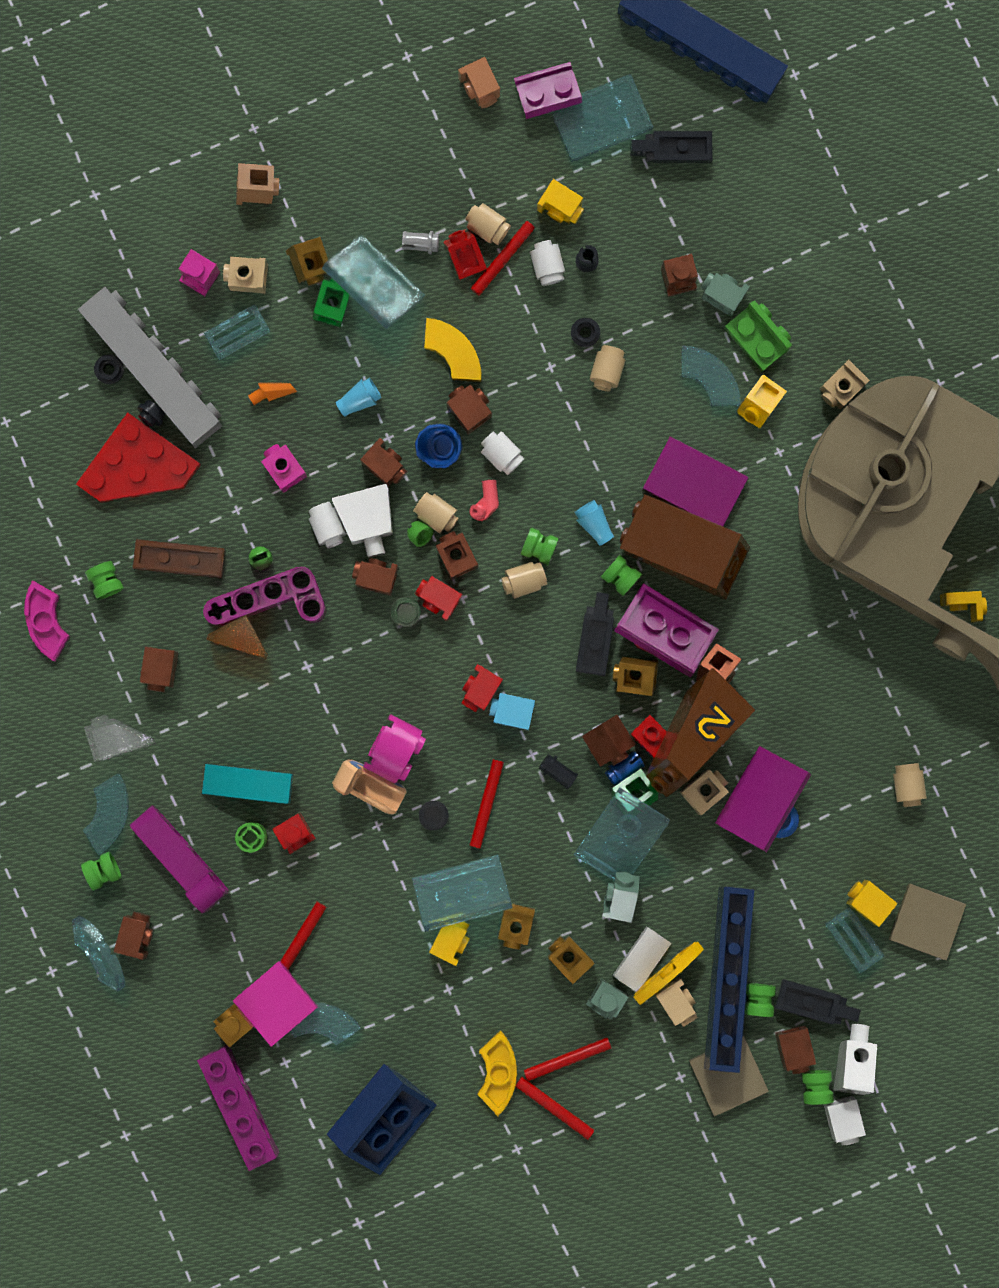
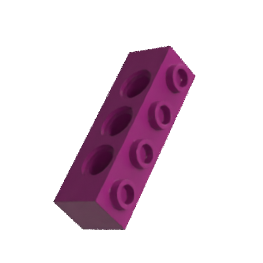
[197,1044,280,1171]

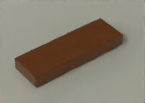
[133,539,225,578]

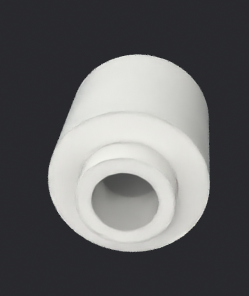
[530,240,565,286]
[481,431,524,475]
[308,502,347,548]

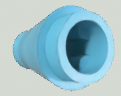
[336,378,382,417]
[574,500,614,546]

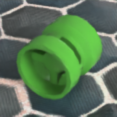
[520,527,559,565]
[601,555,642,596]
[85,561,124,600]
[235,822,268,853]
[81,851,122,891]
[744,983,776,1017]
[802,1070,834,1105]

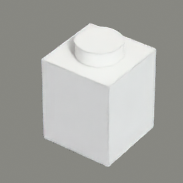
[823,1096,866,1145]

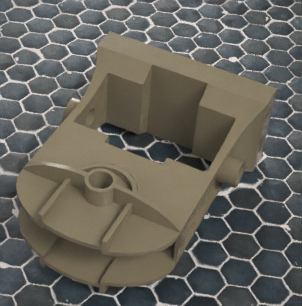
[798,376,999,691]

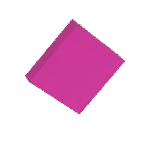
[233,961,318,1047]

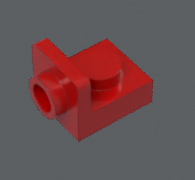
[443,230,487,280]

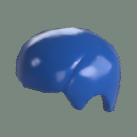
[415,424,463,469]

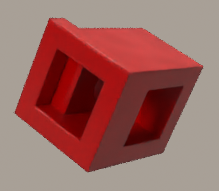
[415,576,463,621]
[461,664,503,712]
[272,813,316,854]

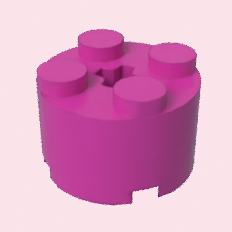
[363,714,426,784]

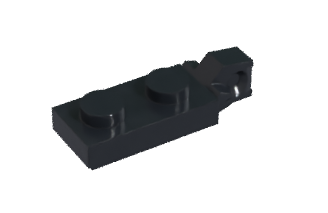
[630,131,713,163]
[575,592,614,676]
[774,979,861,1025]

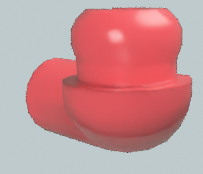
[469,480,499,521]

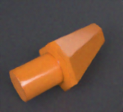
[248,383,297,405]

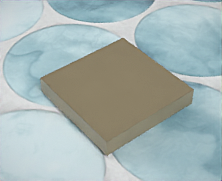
[889,883,966,961]
[689,1036,769,1116]

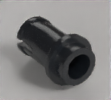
[575,245,599,273]
[538,754,578,789]

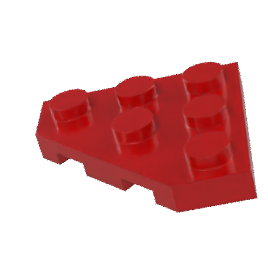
[76,412,201,503]

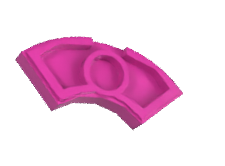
[24,580,70,662]

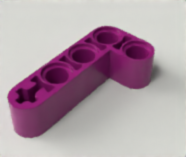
[203,566,327,627]
[130,805,229,914]

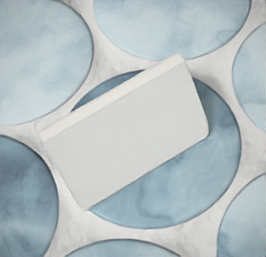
[613,926,671,992]

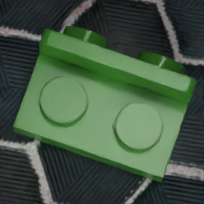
[724,301,792,372]

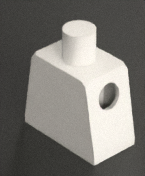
[332,484,393,558]
[834,1024,877,1095]

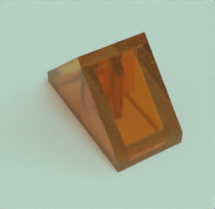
[207,615,268,659]

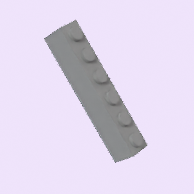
[78,287,222,449]

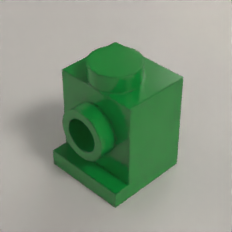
[313,278,352,328]
[612,769,659,821]

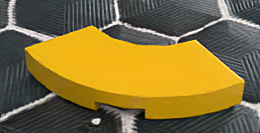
[424,318,481,382]
[633,941,704,1005]
[477,1030,517,1116]

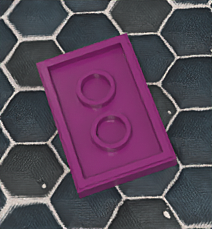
[642,436,749,526]
[614,583,719,678]
[715,746,811,853]

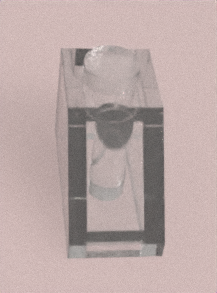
[84,715,156,762]

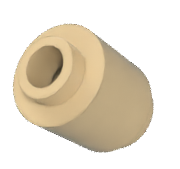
[465,203,511,245]
[590,345,626,392]
[413,492,459,534]
[501,562,547,599]
[893,763,927,807]

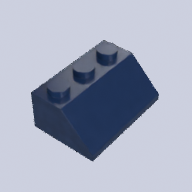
[327,1064,437,1175]

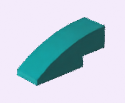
[202,764,294,804]

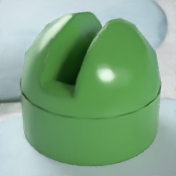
[407,521,433,547]
[248,546,273,571]

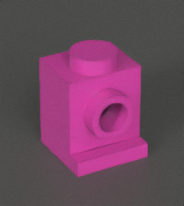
[179,249,220,297]
[261,444,307,493]

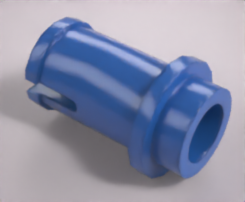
[605,751,645,786]

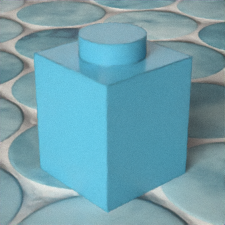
[489,693,535,730]

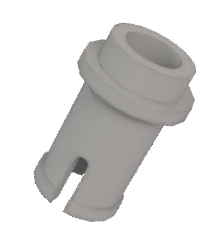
[402,231,439,254]

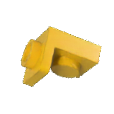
[737,375,787,428]
[940,591,987,622]

